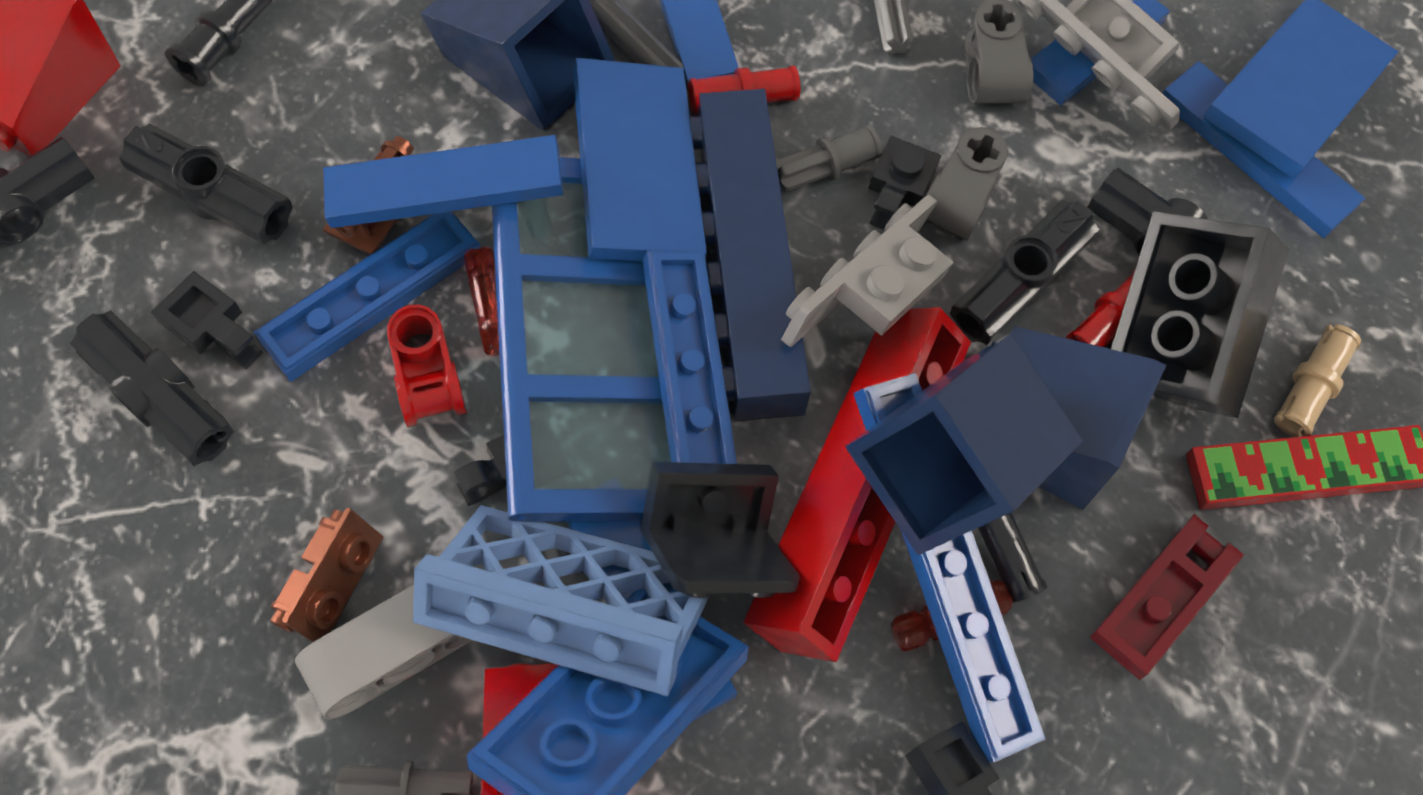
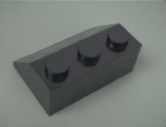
[1111,211,1289,419]

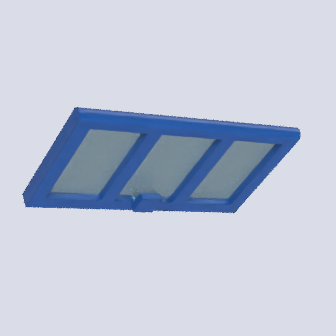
[492,157,671,522]

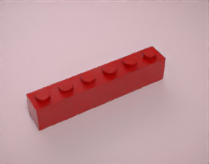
[743,307,971,663]

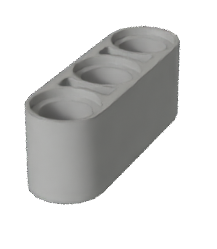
[294,585,472,720]

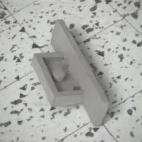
[1015,0,1180,130]
[781,194,954,348]

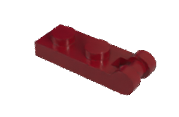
[1089,514,1244,680]

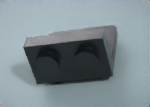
[641,462,800,598]

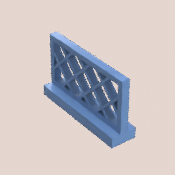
[413,505,708,696]

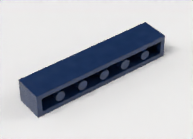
[690,89,811,422]

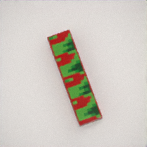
[1185,425,1423,510]

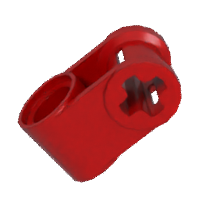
[387,304,467,428]

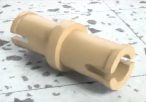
[1274,324,1361,437]

